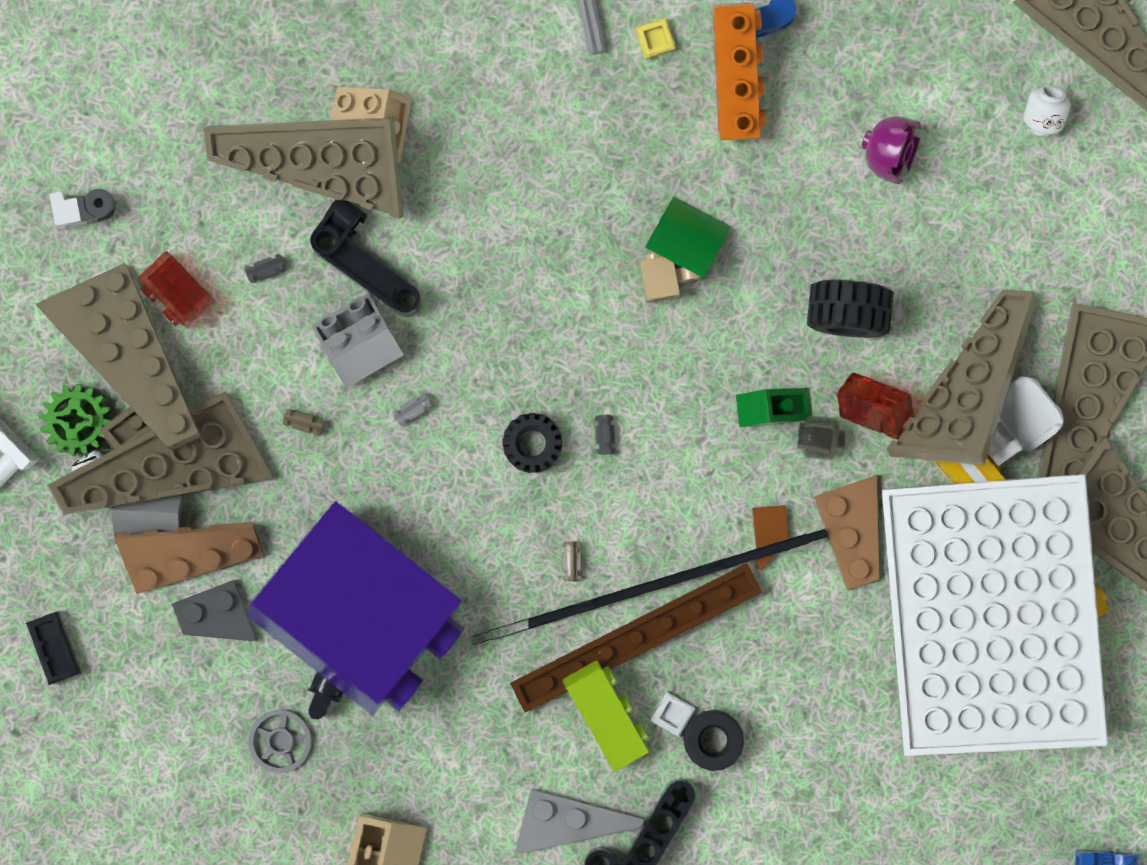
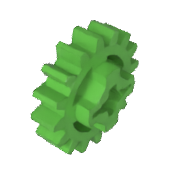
[39,384,112,456]

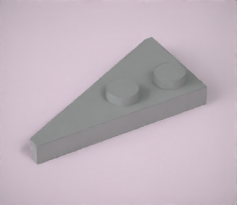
[515,789,644,853]

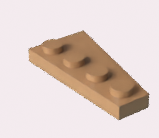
[114,522,263,594]

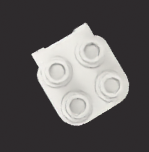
[988,377,1064,466]

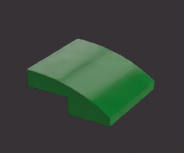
[645,197,731,278]

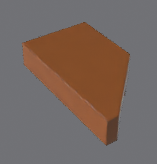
[752,505,788,569]

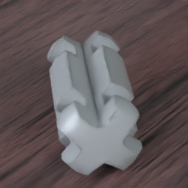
[393,392,433,426]

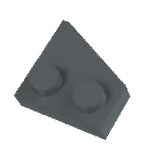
[172,580,257,641]

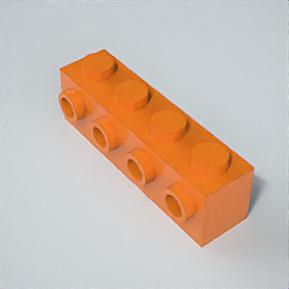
[712,2,766,140]

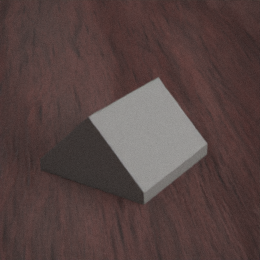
[111,495,184,544]

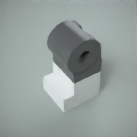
[49,189,116,230]

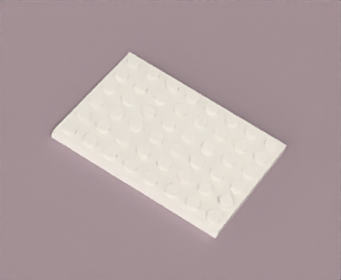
[882,474,1108,756]

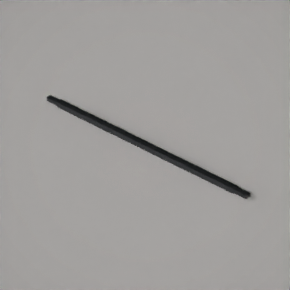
[472,529,828,645]

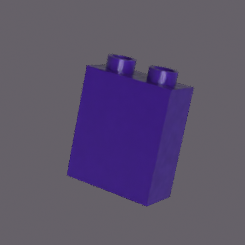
[247,501,465,716]

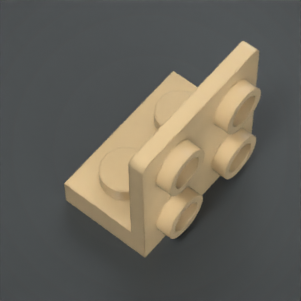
[331,87,412,163]

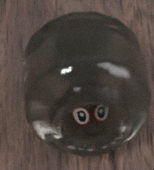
[797,415,846,460]

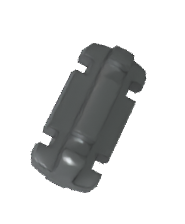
[245,254,286,283]
[594,414,616,455]

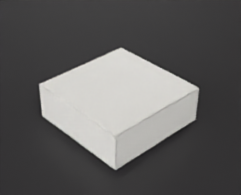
[650,692,696,737]

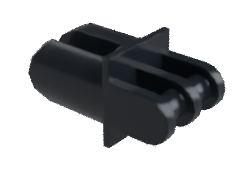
[308,672,343,720]

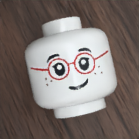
[1023,85,1071,137]

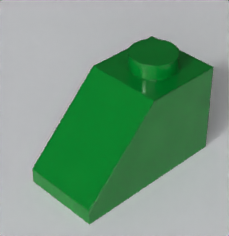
[736,388,812,427]

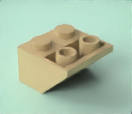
[348,813,427,865]

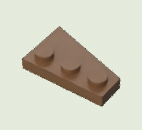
[814,475,879,590]

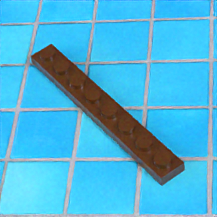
[510,563,762,713]

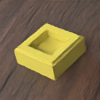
[635,18,676,60]

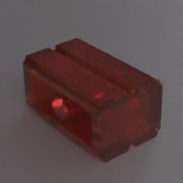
[138,251,215,328]
[837,372,914,440]

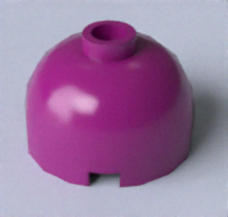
[862,116,921,184]

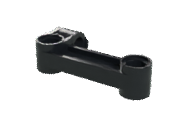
[310,199,421,317]

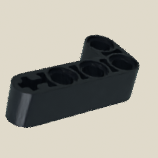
[584,778,695,865]

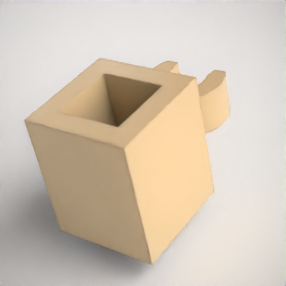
[639,253,700,303]

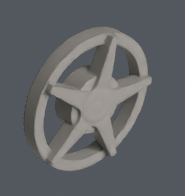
[248,710,311,773]

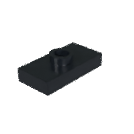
[26,611,82,685]

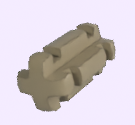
[283,409,324,436]
[562,542,582,581]

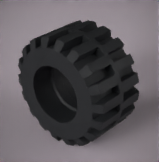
[807,280,894,338]

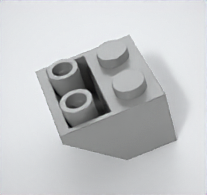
[312,293,404,388]

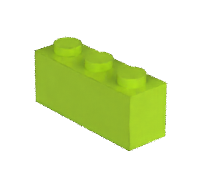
[562,660,650,772]

